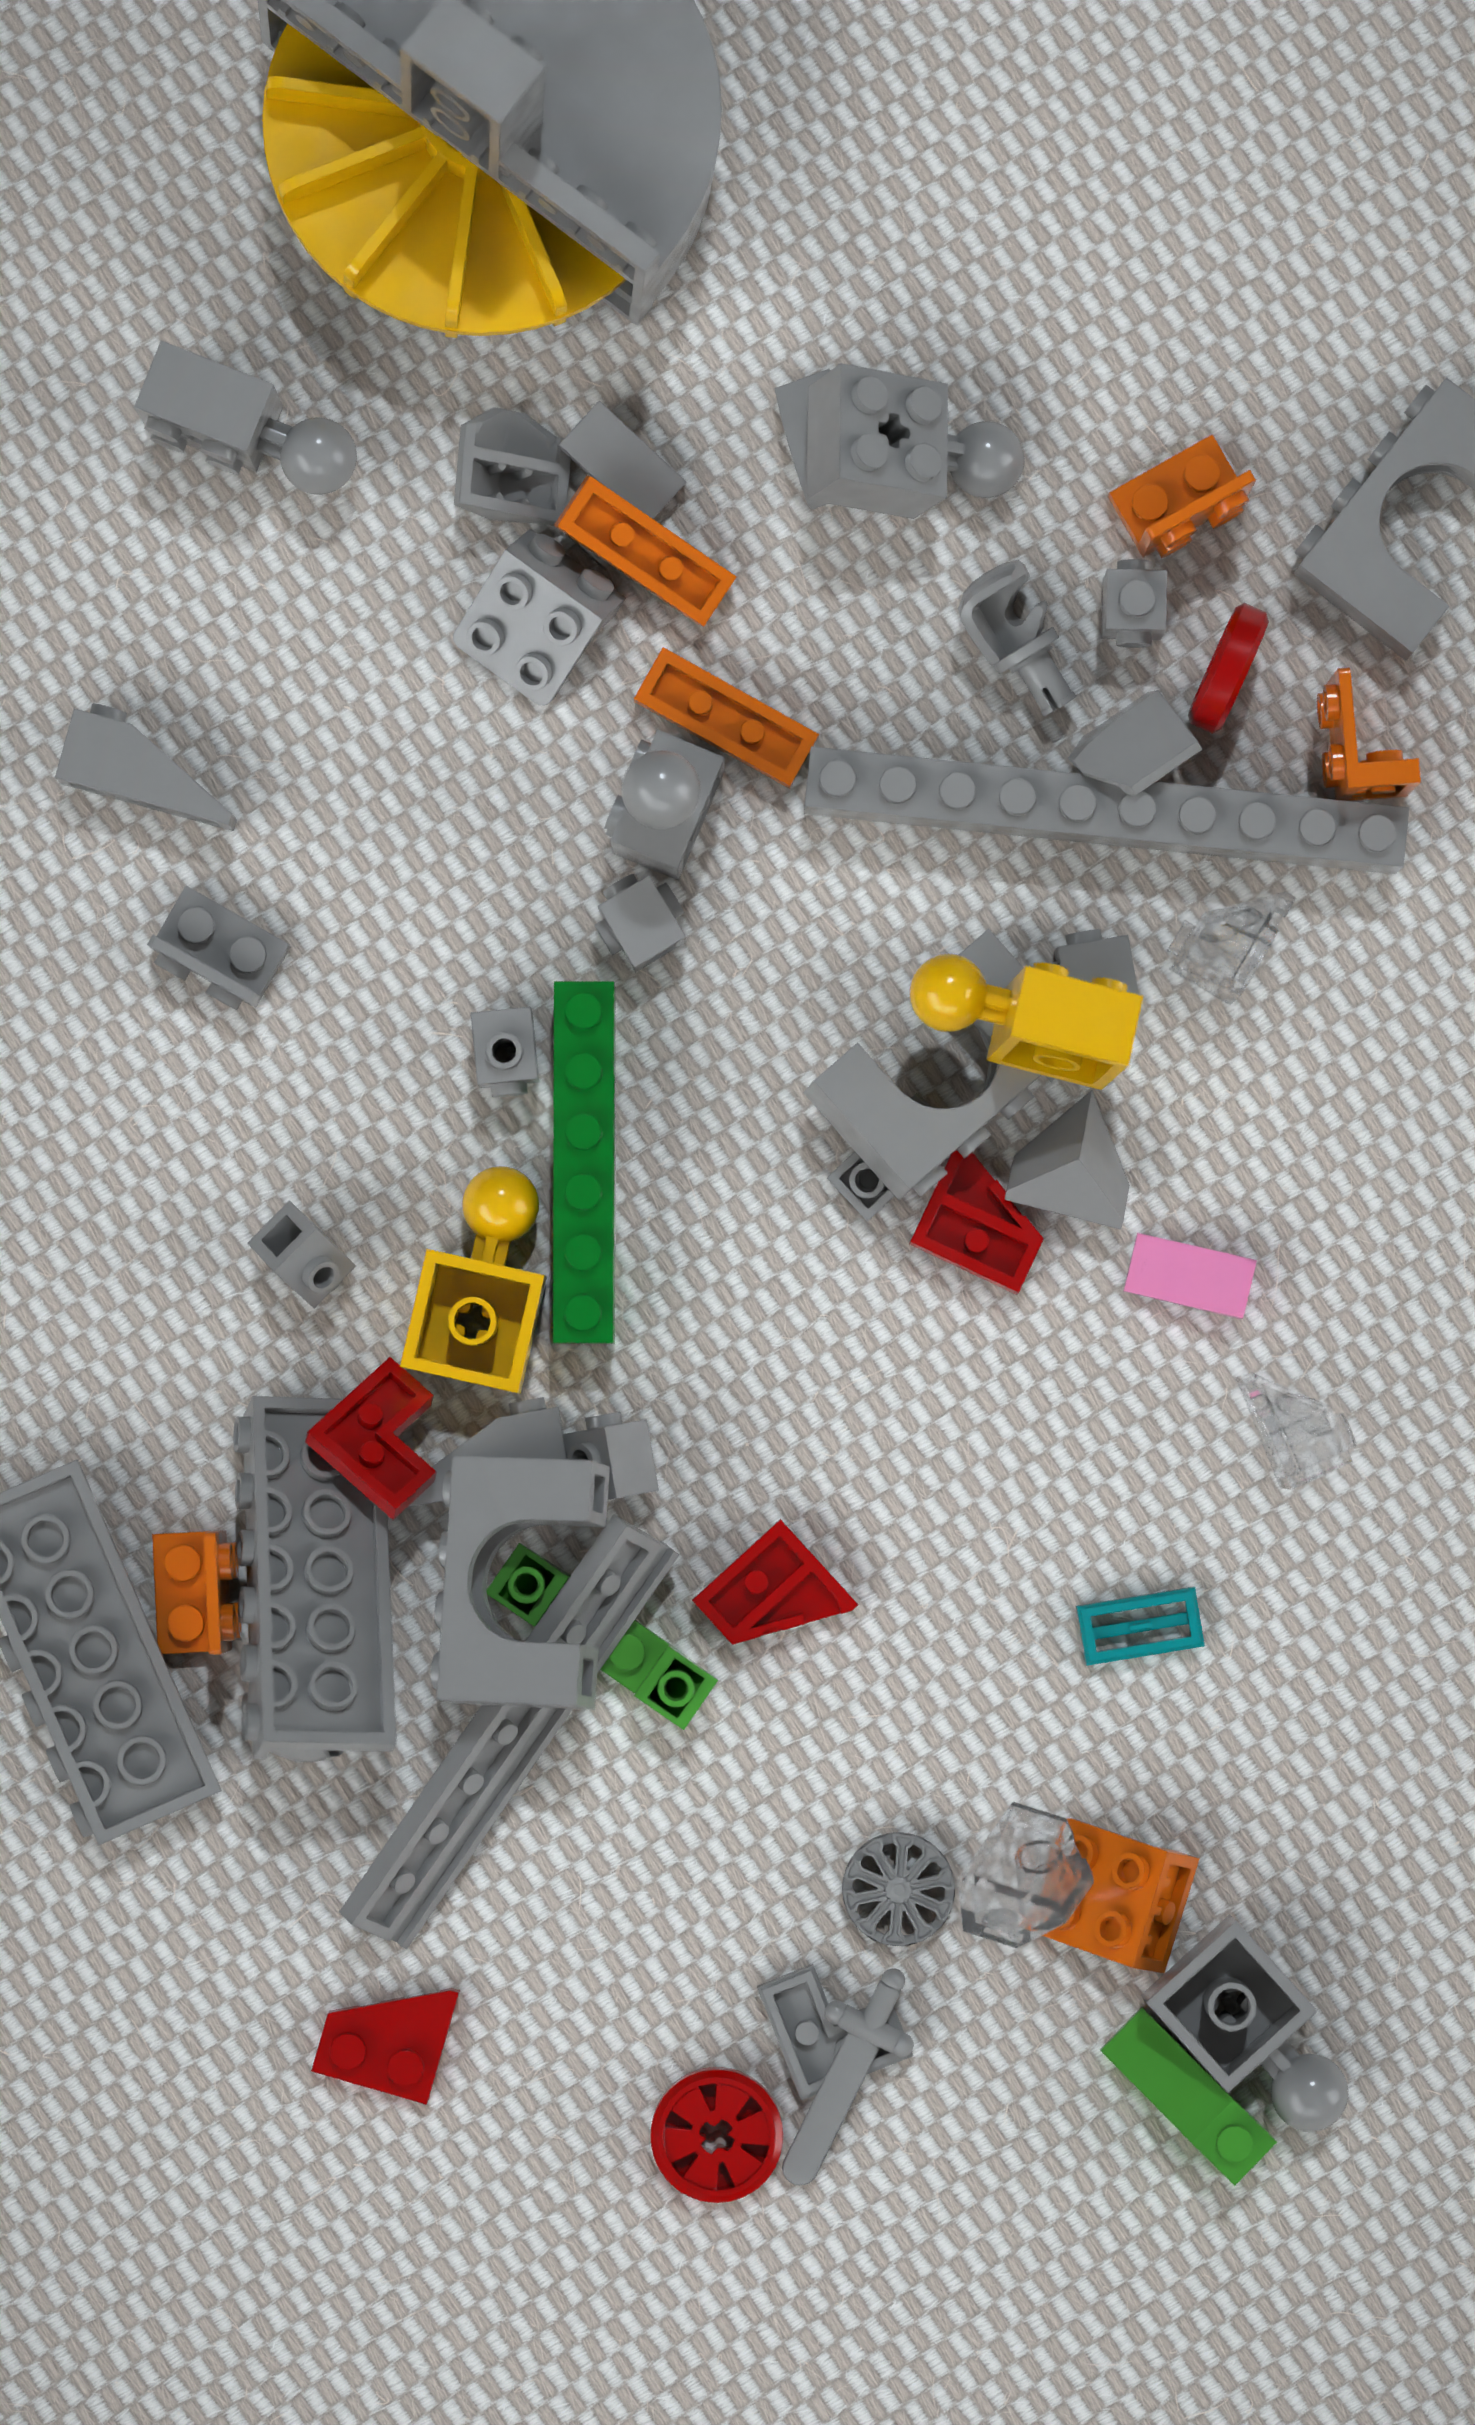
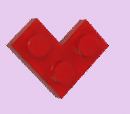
[305,1357,437,1520]

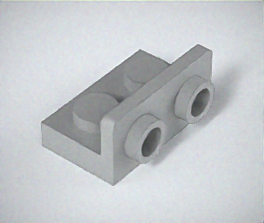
[147,886,291,1010]

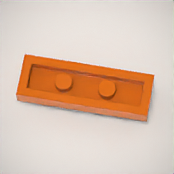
[554,475,737,627]
[634,647,819,789]

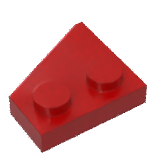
[909,1150,1044,1295]
[692,1519,858,1645]
[311,1988,460,2105]

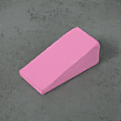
[1123,1233,1257,1319]

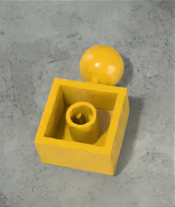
[910,954,1143,1090]
[400,1166,547,1394]

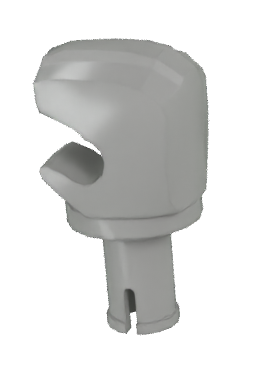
[958,560,1077,716]

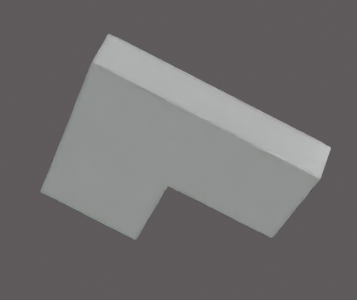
[558,401,686,571]
[757,1964,913,2100]

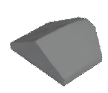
[454,407,571,525]
[1068,690,1203,796]

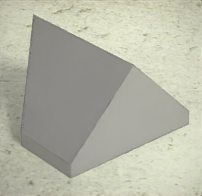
[1004,1090,1130,1230]

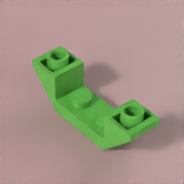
[487,1543,718,1730]

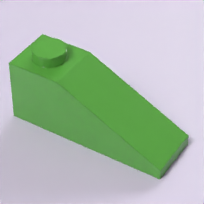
[1100,2007,1277,2186]

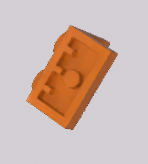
[1108,434,1256,558]
[1317,668,1421,801]
[152,1530,242,1655]
[1032,1818,1200,1973]

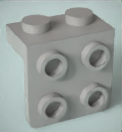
[453,529,626,706]

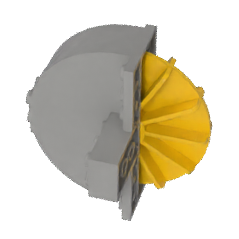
[258,0,722,338]

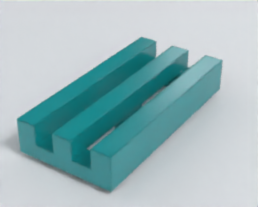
[1076,1586,1205,1666]

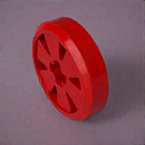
[1188,603,1269,734]
[651,2067,783,2203]

